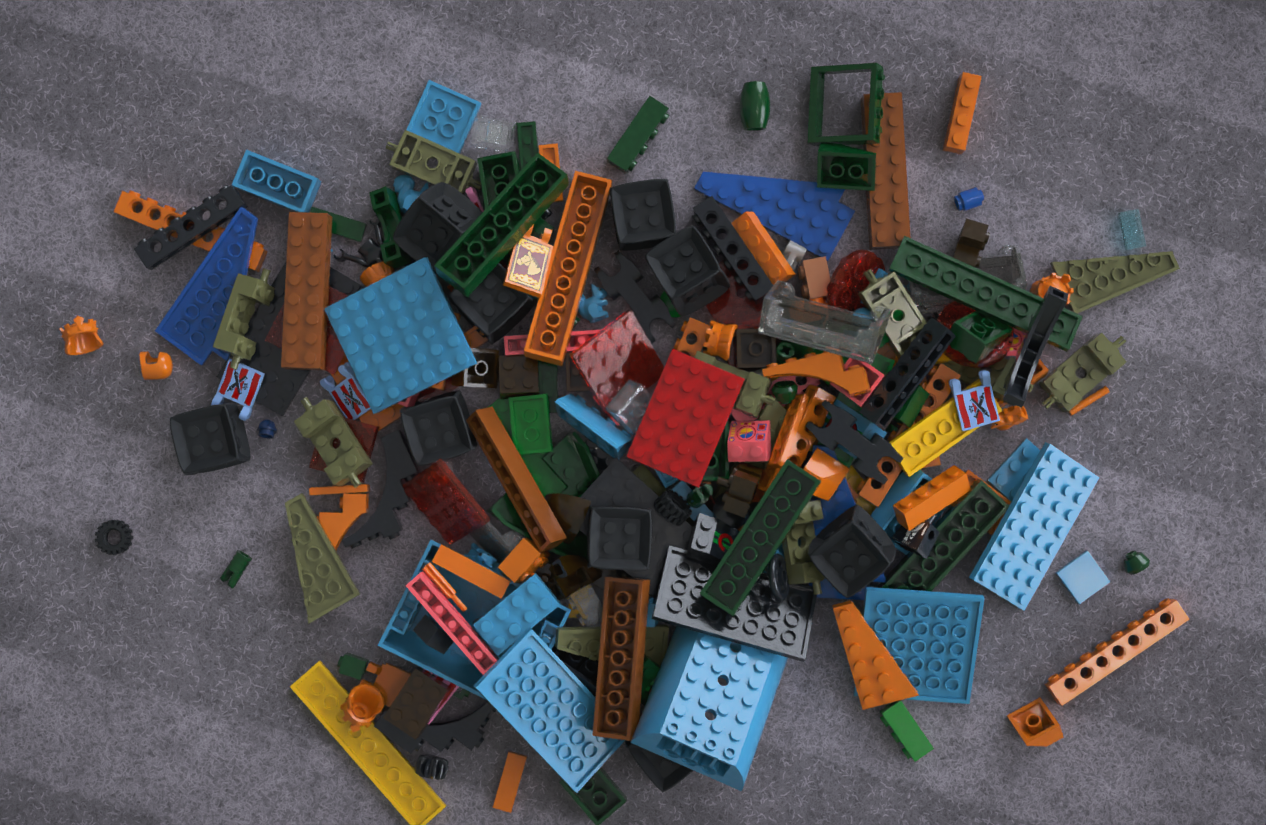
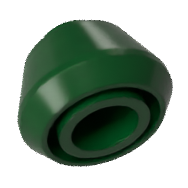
[771,380,798,404]
[1124,550,1150,575]

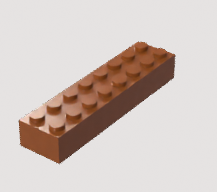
[861,92,911,250]
[281,212,332,370]
[593,576,650,741]

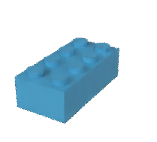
[232,150,321,213]
[473,573,561,656]

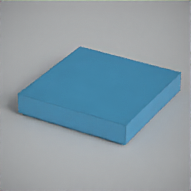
[1056,550,1110,604]

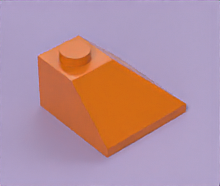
[803,447,850,501]
[1007,698,1064,747]

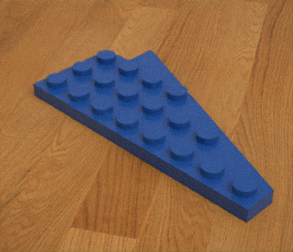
[155,207,258,365]

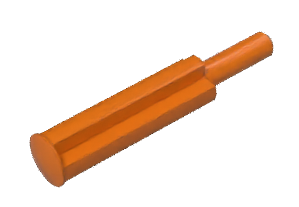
[422,562,467,612]

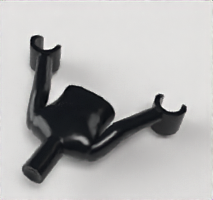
[334,215,384,268]

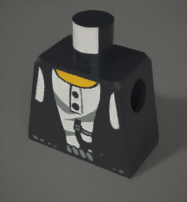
[891,515,939,559]

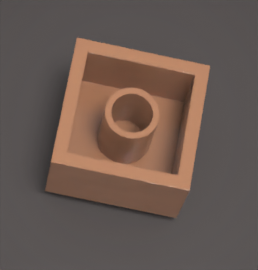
[797,256,833,301]

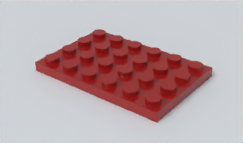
[626,349,745,488]

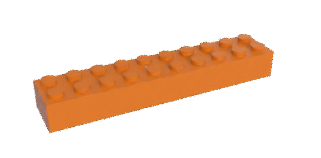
[524,171,612,366]

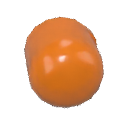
[139,351,173,380]

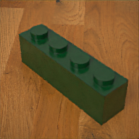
[607,96,670,174]

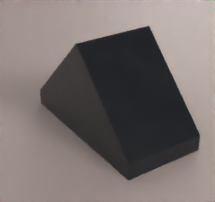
[413,614,454,655]

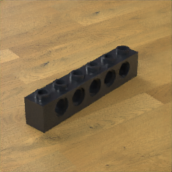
[134,185,248,270]
[692,196,775,305]
[859,318,956,431]

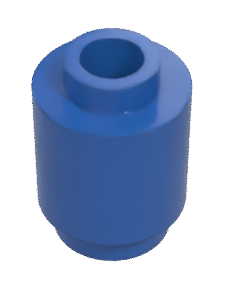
[954,187,984,211]

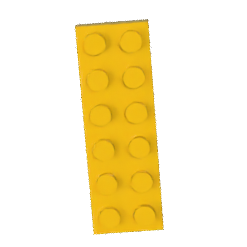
[890,379,1003,477]

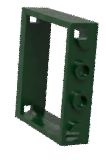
[807,63,885,146]

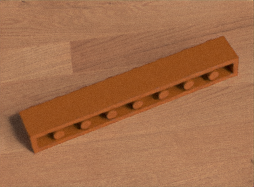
[466,407,567,552]

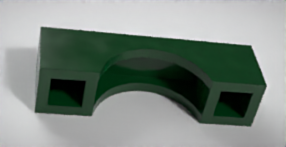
[369,186,412,269]

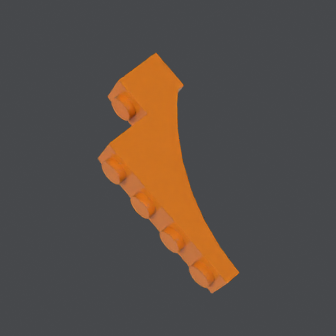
[762,347,871,397]
[317,493,369,551]

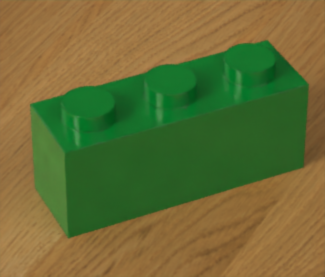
[880,700,934,762]

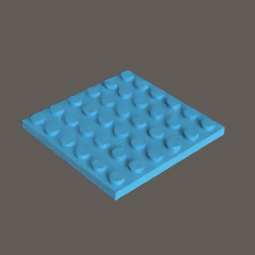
[325,257,477,414]
[853,587,985,704]

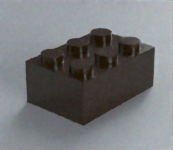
[383,666,451,740]

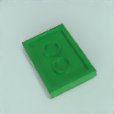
[509,394,553,455]

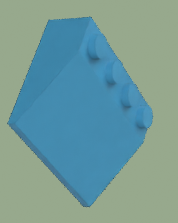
[555,394,632,460]
[870,470,947,555]

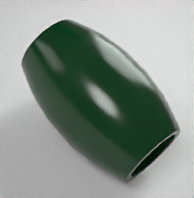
[740,81,770,131]

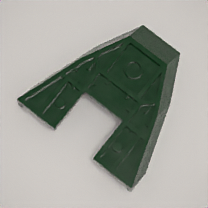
[486,431,600,569]

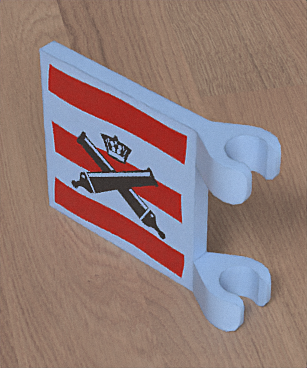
[211,358,265,421]
[320,362,371,424]
[949,370,1000,431]

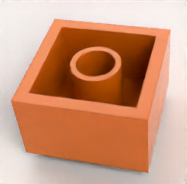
[498,538,551,583]

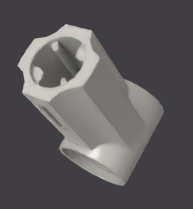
[782,240,807,271]

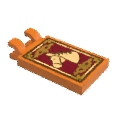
[503,224,553,298]

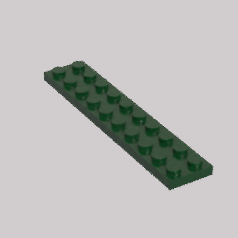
[888,236,1083,352]

